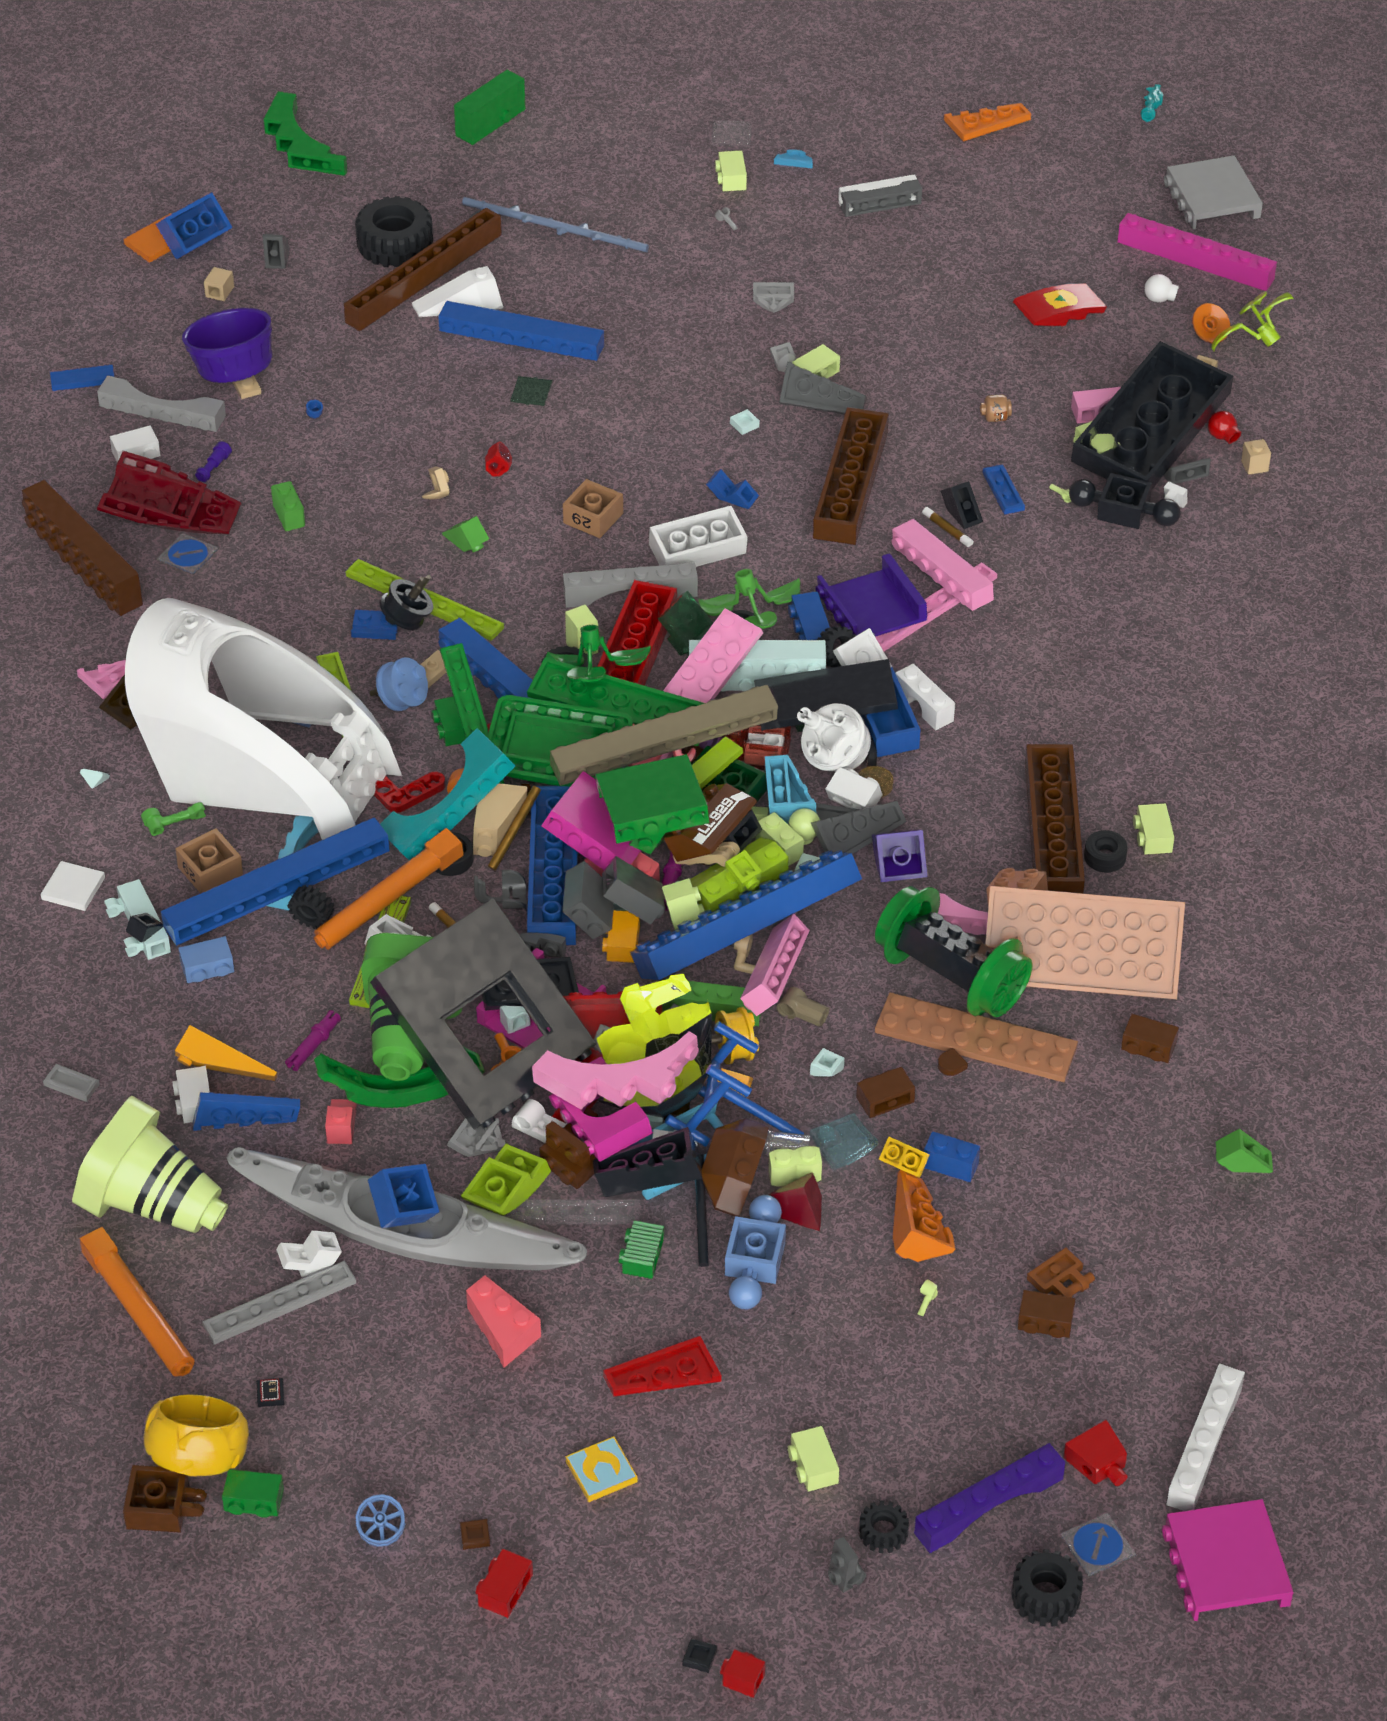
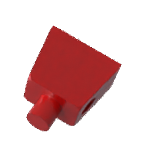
[1064,1420,1128,1486]

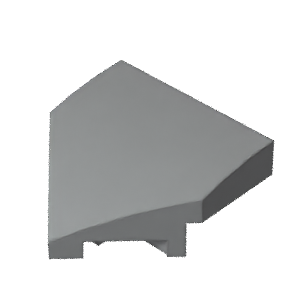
[753,282,794,313]
[447,1118,505,1157]

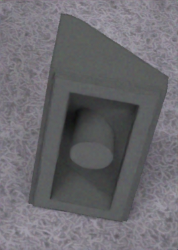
[1164,458,1211,484]

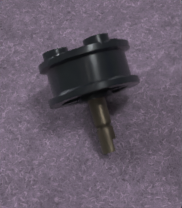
[380,575,433,631]

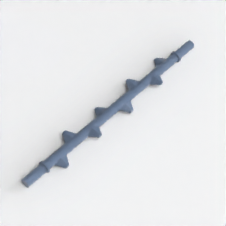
[462,197,649,252]

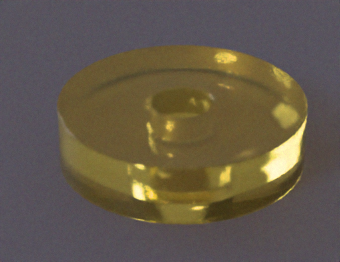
[858,766,894,797]

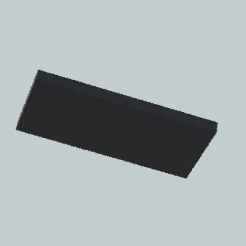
[754,659,898,731]

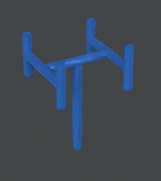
[665,1021,804,1147]

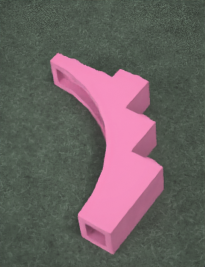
[532,1032,699,1110]

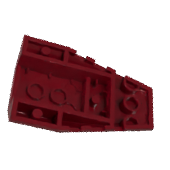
[97,451,241,534]

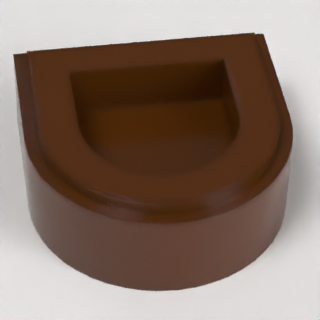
[938,1048,968,1076]

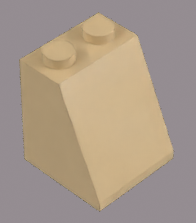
[473,783,527,857]

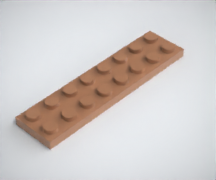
[875,992,1078,1082]

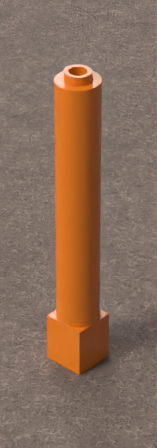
[314,828,464,950]
[79,1227,195,1376]

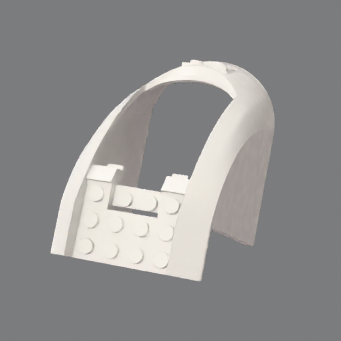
[125,598,402,840]

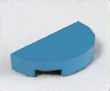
[774,150,813,168]

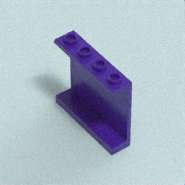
[815,553,927,637]

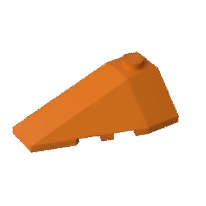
[893,1170,955,1262]

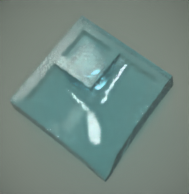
[810,1113,878,1171]

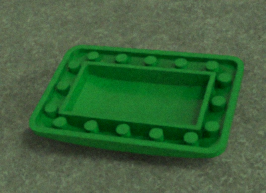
[487,695,633,787]

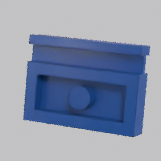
[351,610,398,640]

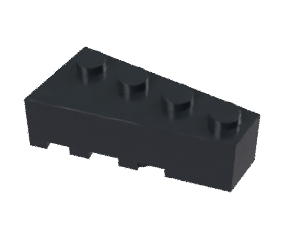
[593,1127,703,1197]

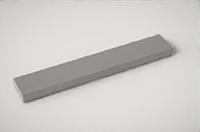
[203,1261,356,1345]

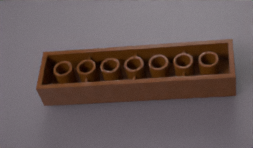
[813,407,889,545]
[22,480,143,616]
[1025,744,1085,893]

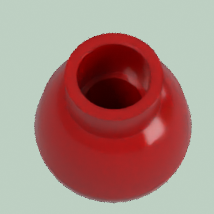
[1208,411,1241,444]

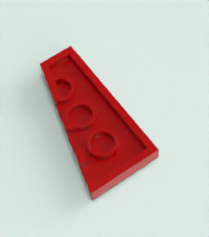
[603,1336,722,1396]

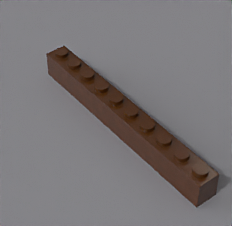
[344,208,502,331]

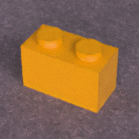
[602,910,640,963]

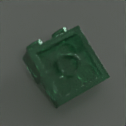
[658,591,713,656]

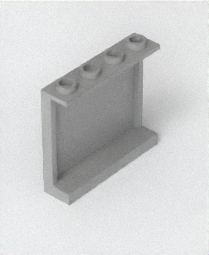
[1164,156,1263,229]

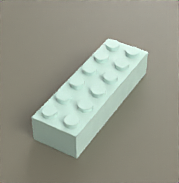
[689,640,826,691]

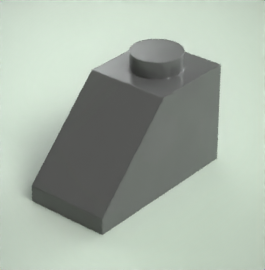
[262,234,289,269]

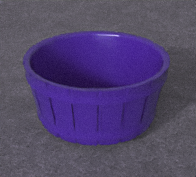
[182,308,272,383]

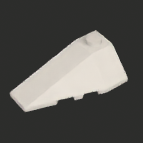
[412,266,503,317]

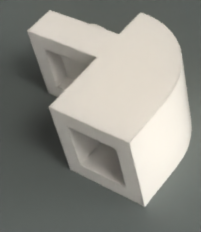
[276,1231,342,1278]

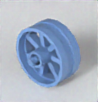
[356,1494,405,1547]

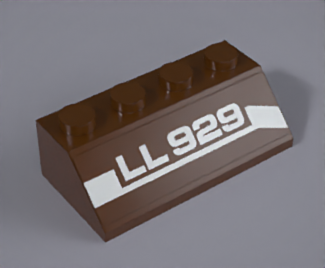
[663,783,757,862]

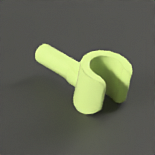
[1050,484,1072,503]
[917,1280,938,1316]

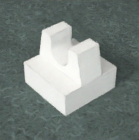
[1164,481,1187,508]

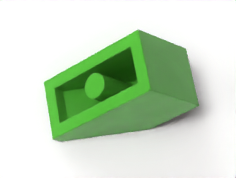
[442,516,489,553]
[1216,1129,1273,1173]

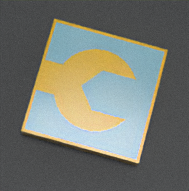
[565,1437,638,1502]

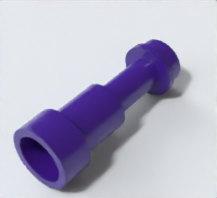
[195,441,232,482]

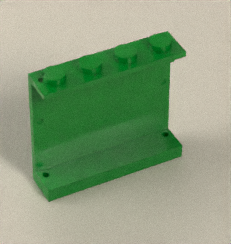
[595,754,709,844]

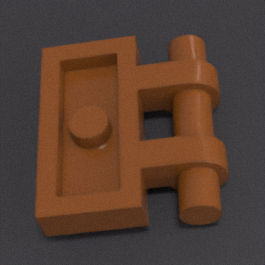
[1027,1248,1095,1298]

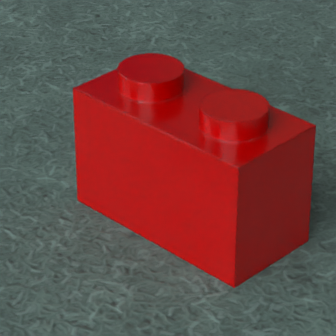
[475,1549,533,1618]

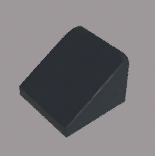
[126,913,163,942]

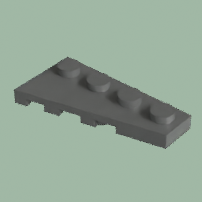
[779,362,866,415]
[811,801,907,854]

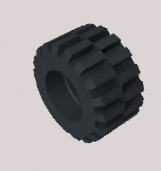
[1011,1549,1083,1627]

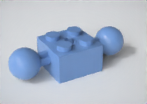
[725,1195,786,1310]

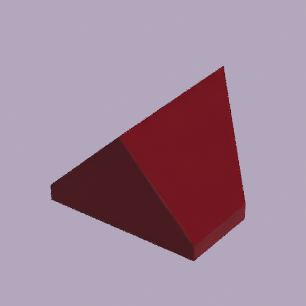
[769,1173,822,1231]

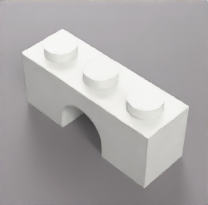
[895,664,955,730]

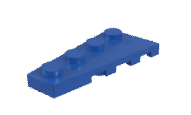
[192,1092,300,1131]

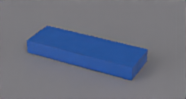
[50,365,114,391]
[982,464,1025,515]

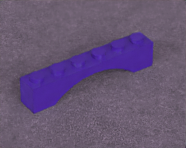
[914,1443,1065,1553]

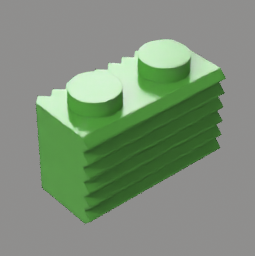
[271,481,305,531]

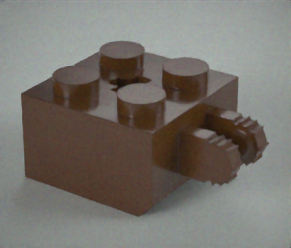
[123,1465,207,1533]

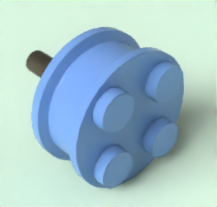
[370,657,428,711]

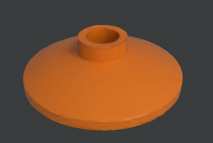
[1192,303,1230,343]

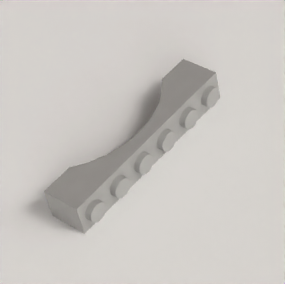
[97,376,226,432]
[563,563,698,608]

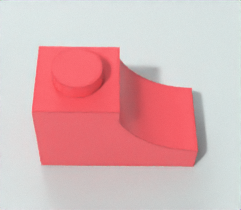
[325,1099,357,1144]

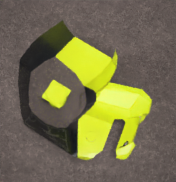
[596,974,712,1118]

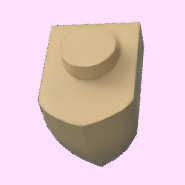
[422,466,449,499]

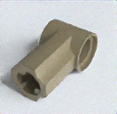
[777,987,829,1027]

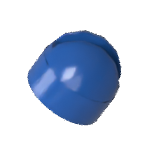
[306,400,323,419]

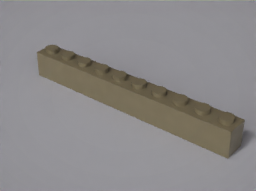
[550,685,778,786]

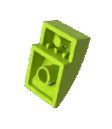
[461,1143,551,1216]

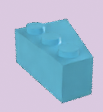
[765,755,817,824]

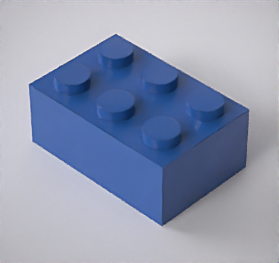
[156,192,233,259]

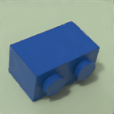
[924,1131,980,1182]

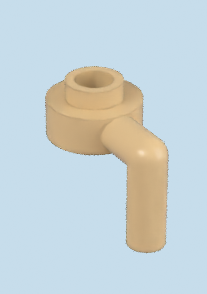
[734,934,756,974]

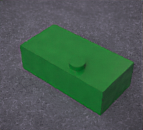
[454,69,526,145]

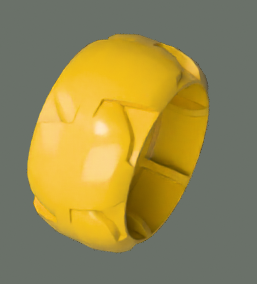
[143,1395,249,1476]

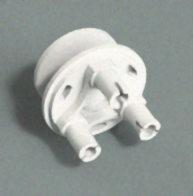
[797,704,871,772]

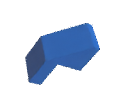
[706,469,759,509]

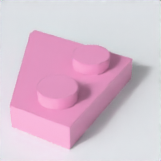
[77,660,126,699]

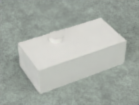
[649,506,747,567]

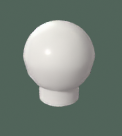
[1144,274,1179,302]

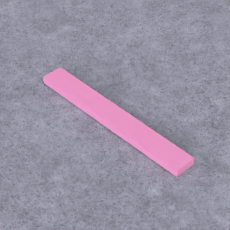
[875,563,997,651]

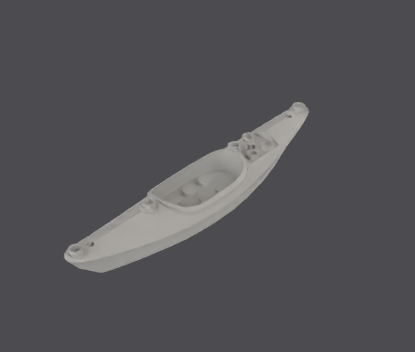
[227,1147,587,1270]

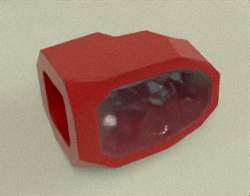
[485,441,512,476]

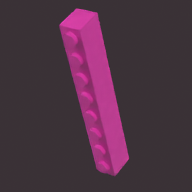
[1118,213,1277,291]

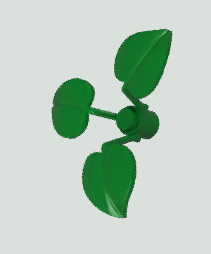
[546,625,651,682]

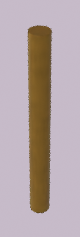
[487,786,541,871]

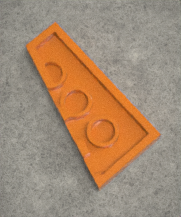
[944,103,1031,141]

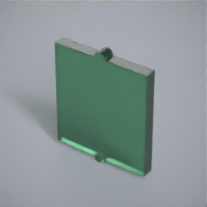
[511,376,552,406]

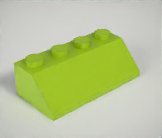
[690,838,789,912]

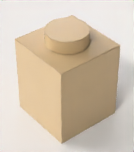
[204,267,234,301]
[1241,439,1271,475]

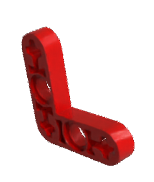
[374,772,446,813]

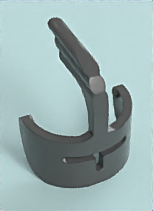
[473,870,527,909]

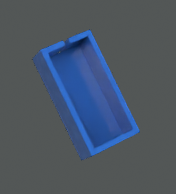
[860,667,921,757]

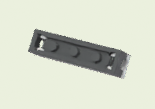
[838,174,922,217]

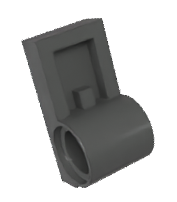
[828,1537,866,1593]

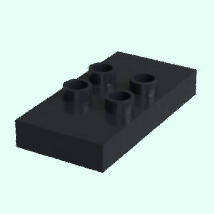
[1071,341,1233,489]

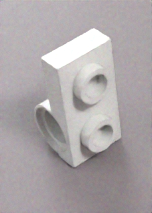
[512,1099,567,1143]

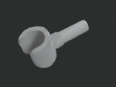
[715,207,738,230]

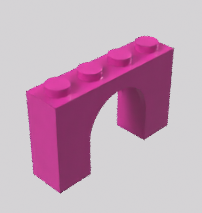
[549,1057,652,1162]

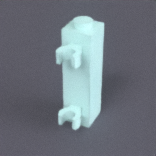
[104,879,171,960]

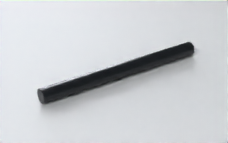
[695,1154,709,1267]

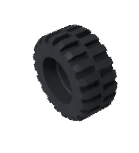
[355,196,433,268]

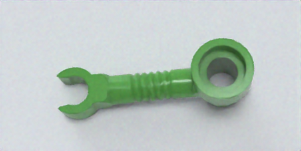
[141,802,206,836]

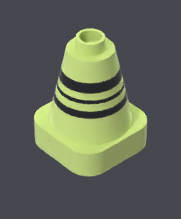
[72,1096,228,1233]

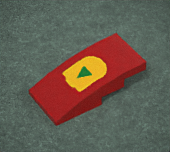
[1013,283,1107,326]

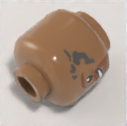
[980,394,1012,422]

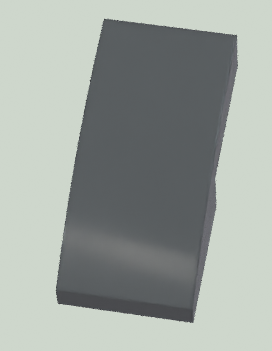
[519,933,566,957]

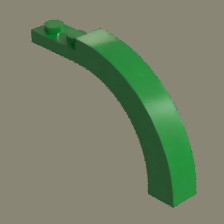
[314,1047,485,1108]

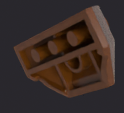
[702,1118,769,1217]

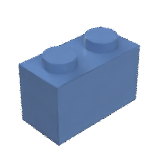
[178,936,234,983]

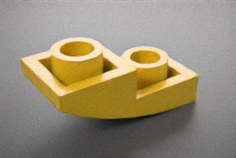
[879,1137,930,1178]

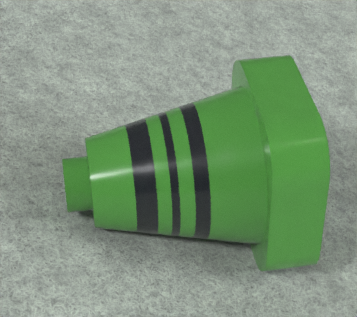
[361,933,462,1081]

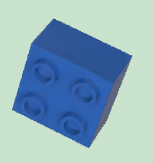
[368,1164,439,1228]

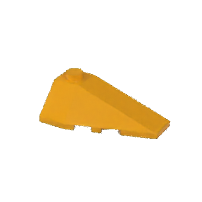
[175,1025,277,1081]

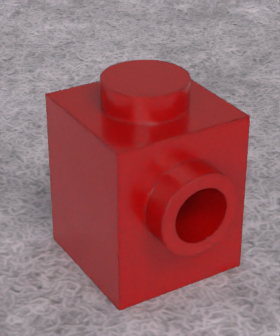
[720,1649,765,1698]

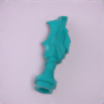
[1141,84,1164,122]

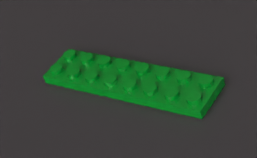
[527,657,705,746]

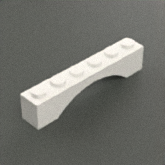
[1167,1364,1245,1511]

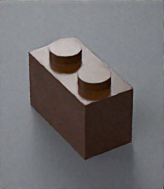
[1121,1014,1179,1063]
[856,1066,915,1118]
[1018,1290,1076,1338]

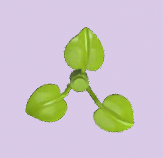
[1211,291,1294,351]

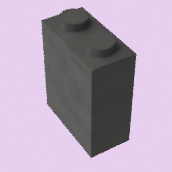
[602,856,665,925]
[563,861,614,939]

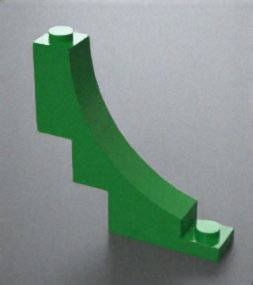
[264,91,347,176]

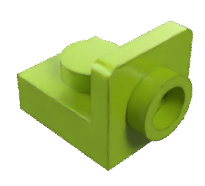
[725,850,762,893]

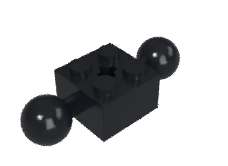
[1069,473,1181,529]

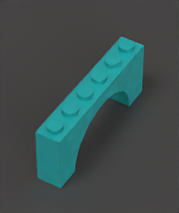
[380,728,515,860]

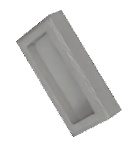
[43,1064,100,1102]

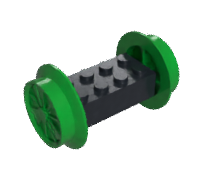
[875,886,1033,1017]

